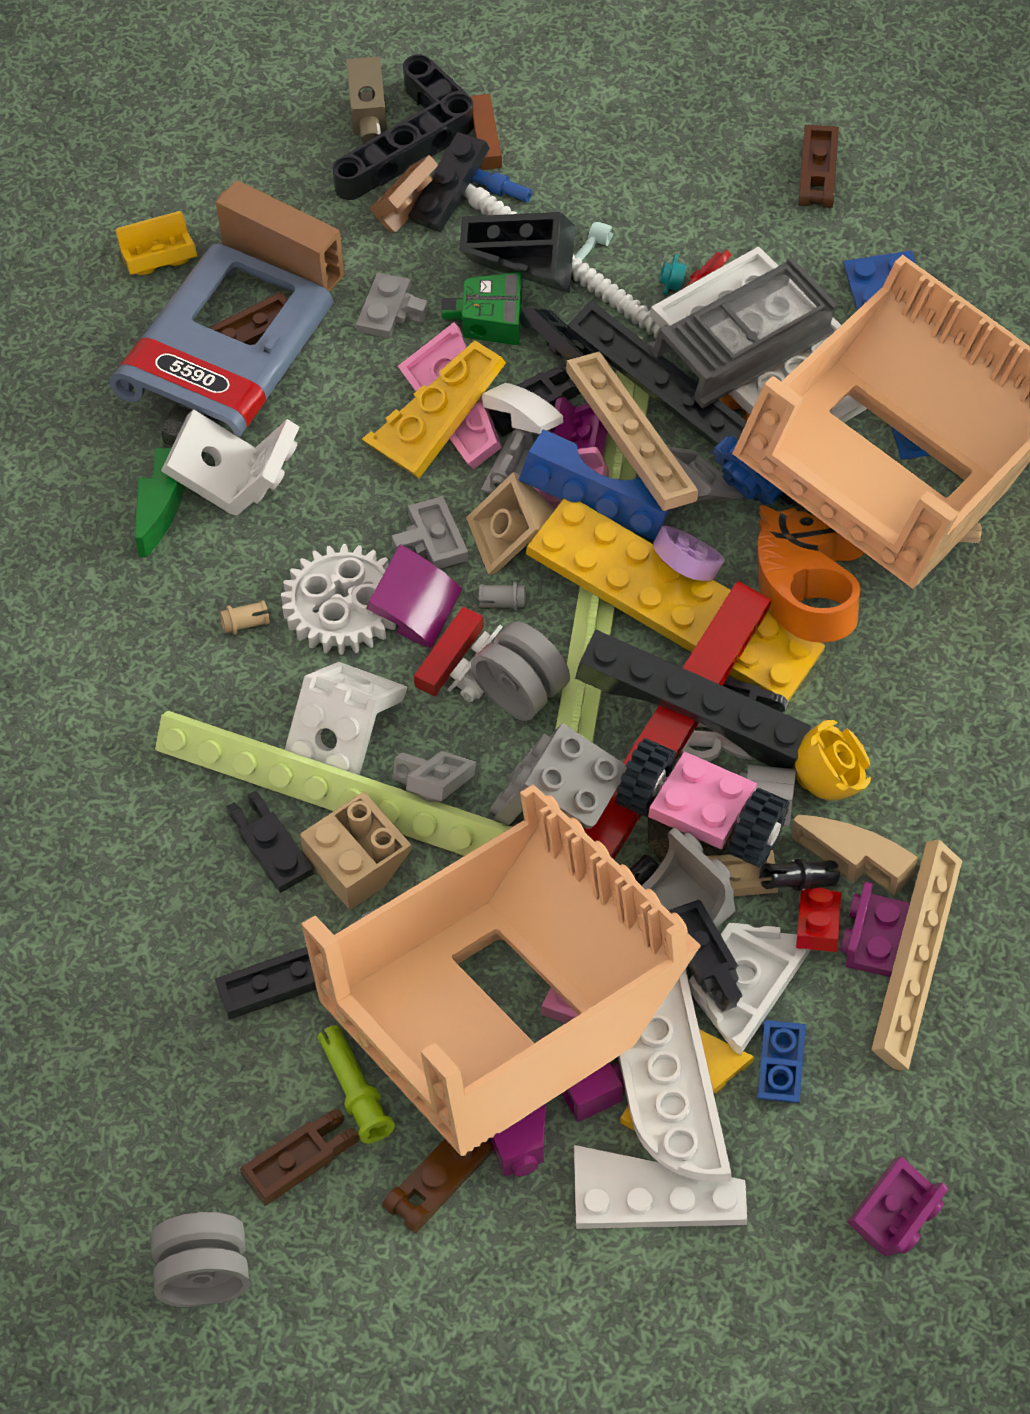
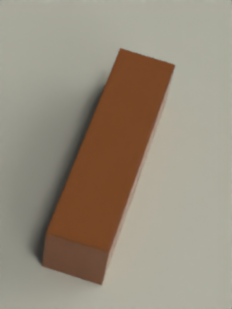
[470,94,502,170]

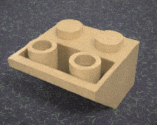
[300,792,412,910]

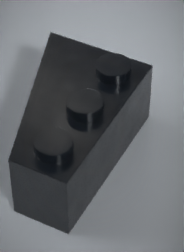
[459,212,575,293]

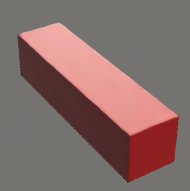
[414,607,484,697]

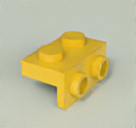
[115,211,197,275]

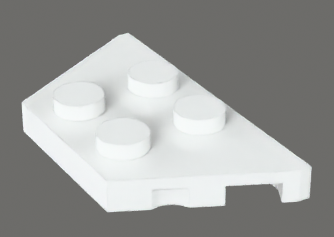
[688,923,811,1055]

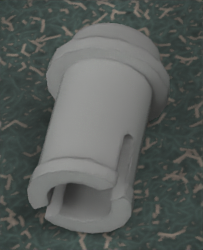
[479,581,526,611]

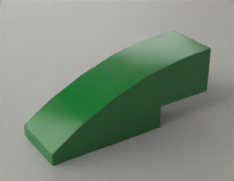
[135,448,186,558]

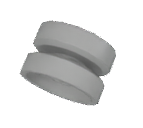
[471,621,570,721]
[150,1212,250,1307]

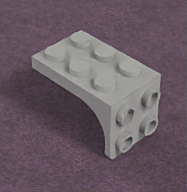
[489,723,627,829]
[642,828,735,928]

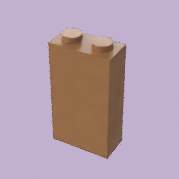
[216,180,345,292]

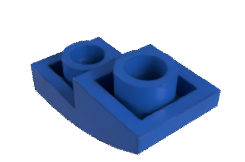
[757,1020,806,1104]

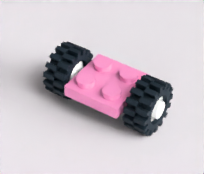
[615,738,790,868]

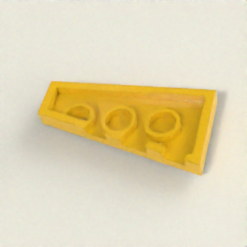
[362,340,506,479]

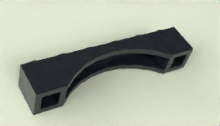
[575,629,811,769]

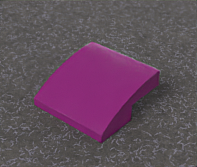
[366,544,462,648]

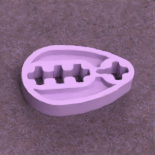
[653,526,725,581]

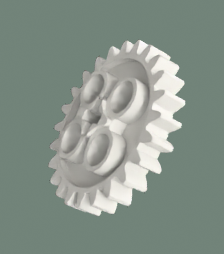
[281,544,396,655]

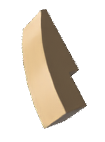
[792,815,918,896]

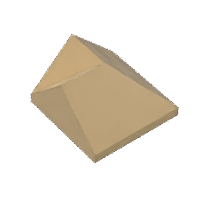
[466,472,555,575]

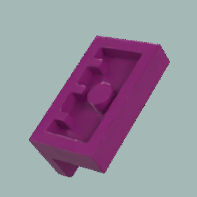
[840,882,910,977]

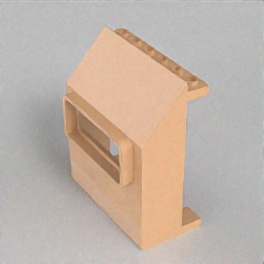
[732,255,1030,589]
[301,784,701,1156]

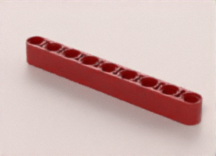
[583,581,772,859]

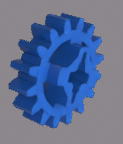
[712,435,783,505]

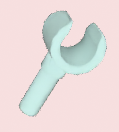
[575,222,613,260]

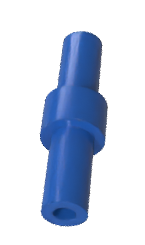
[471,169,532,202]

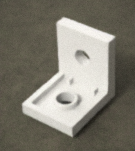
[161,409,299,515]
[285,662,407,775]

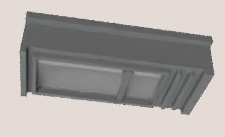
[648,257,837,408]

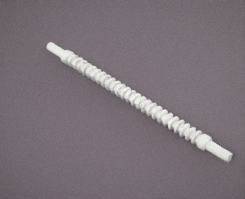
[463,183,661,340]

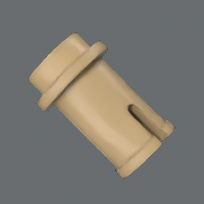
[219,600,270,635]

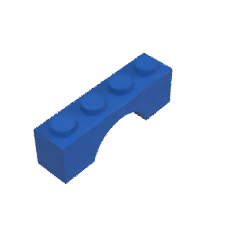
[519,429,671,541]

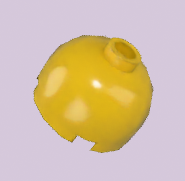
[794,720,871,801]

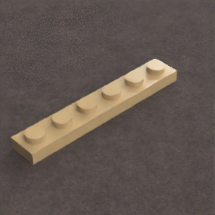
[566,351,698,511]
[871,839,962,1070]

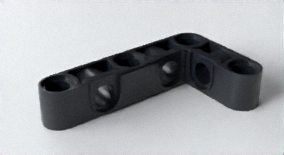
[332,54,474,200]

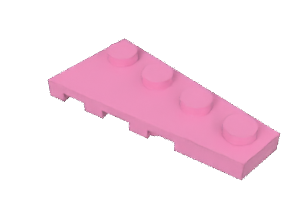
[398,322,502,470]

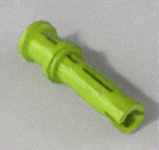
[317,1025,395,1144]

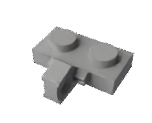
[356,272,428,338]
[391,496,468,569]
[392,751,476,802]

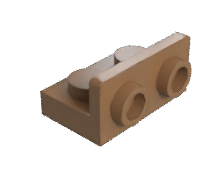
[369,155,438,233]

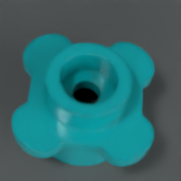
[659,254,687,295]

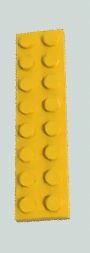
[526,498,825,702]

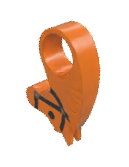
[757,505,864,643]

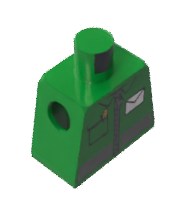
[442,272,522,345]

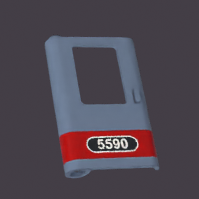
[109,244,333,437]

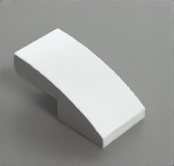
[482,383,563,434]

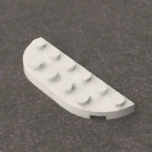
[618,969,731,1182]

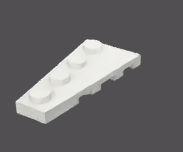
[574,1145,747,1229]

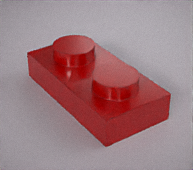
[796,888,841,952]

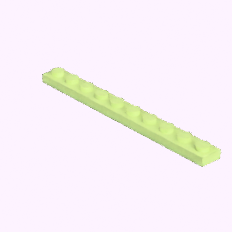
[155,711,512,856]

